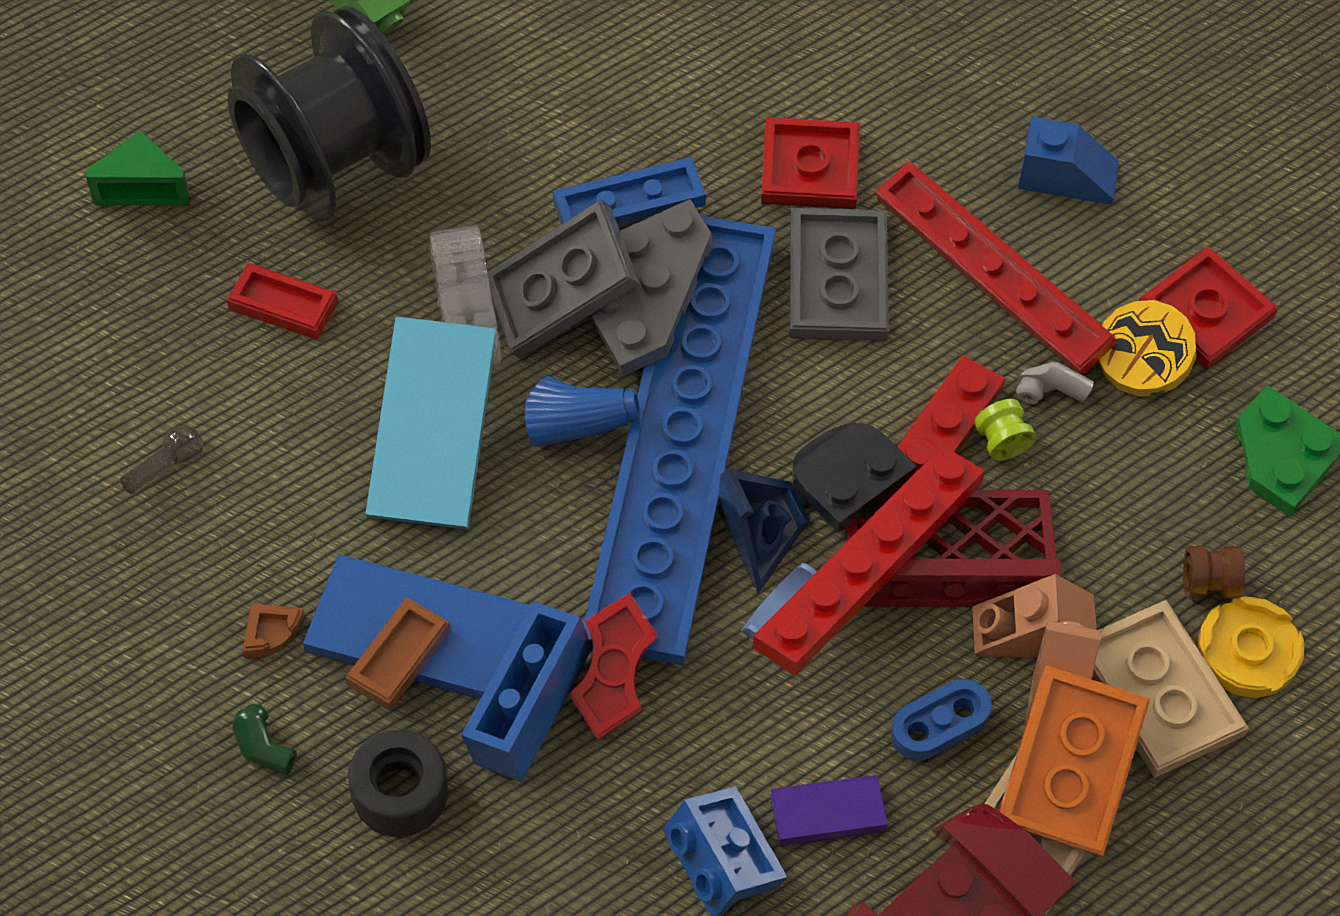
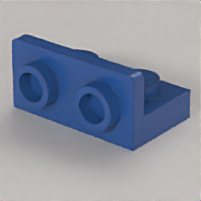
[664,786,787,916]

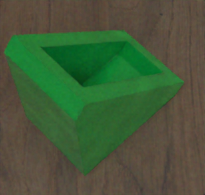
[86,131,190,206]

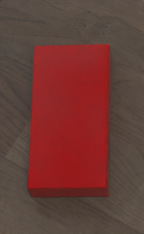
[227,263,338,340]

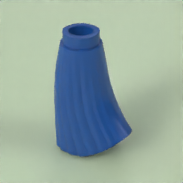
[524,376,641,447]

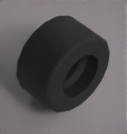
[348,729,448,837]

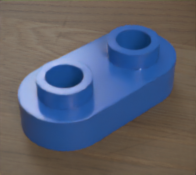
[891,679,992,760]

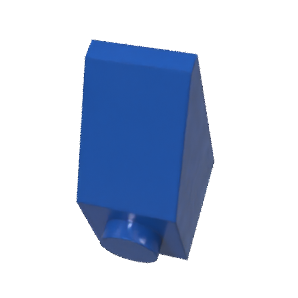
[1018,117,1119,205]

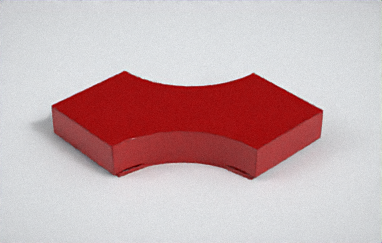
[569,592,659,740]

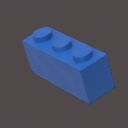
[461,602,592,782]

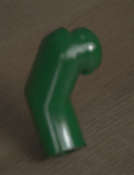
[232,704,297,775]

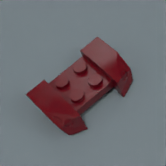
[846,804,1076,916]

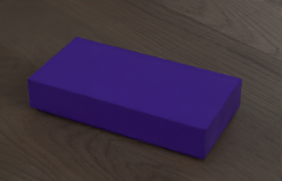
[770,775,888,847]

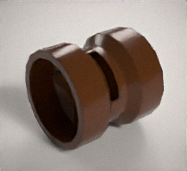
[1183,546,1245,598]

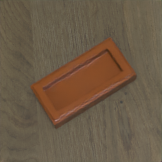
[345,597,451,711]

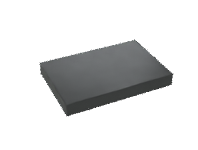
[484,199,640,358]
[789,208,889,341]

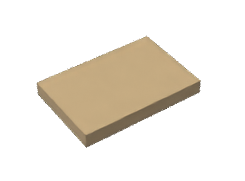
[1092,600,1249,778]

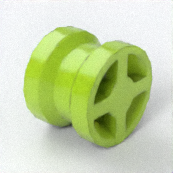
[974,399,1037,461]

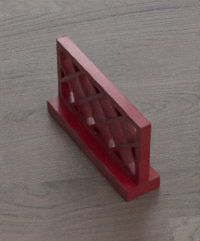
[846,489,1062,607]

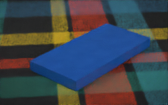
[303,554,531,699]

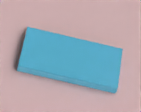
[365,317,497,530]

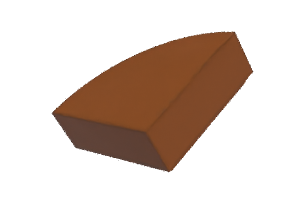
[243,604,305,659]

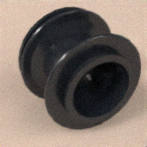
[227,6,431,221]

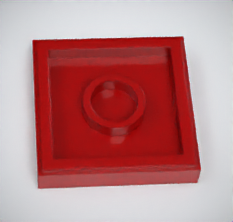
[761,117,860,209]
[1139,246,1278,370]

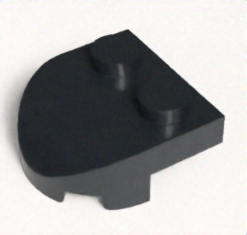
[792,423,916,533]

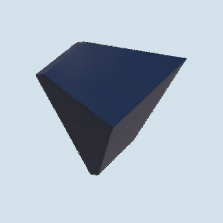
[718,469,811,594]

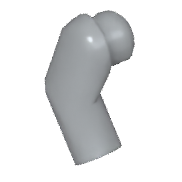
[1016,362,1094,404]

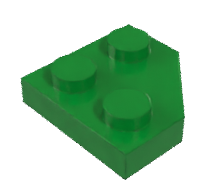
[1235,385,1340,517]

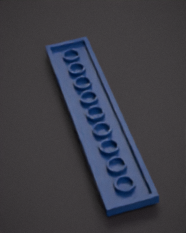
[584,216,776,665]

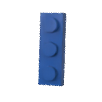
[553,157,706,227]

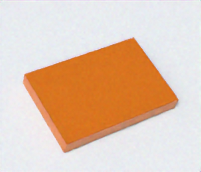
[999,665,1150,856]

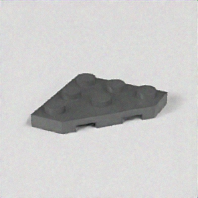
[588,199,713,376]

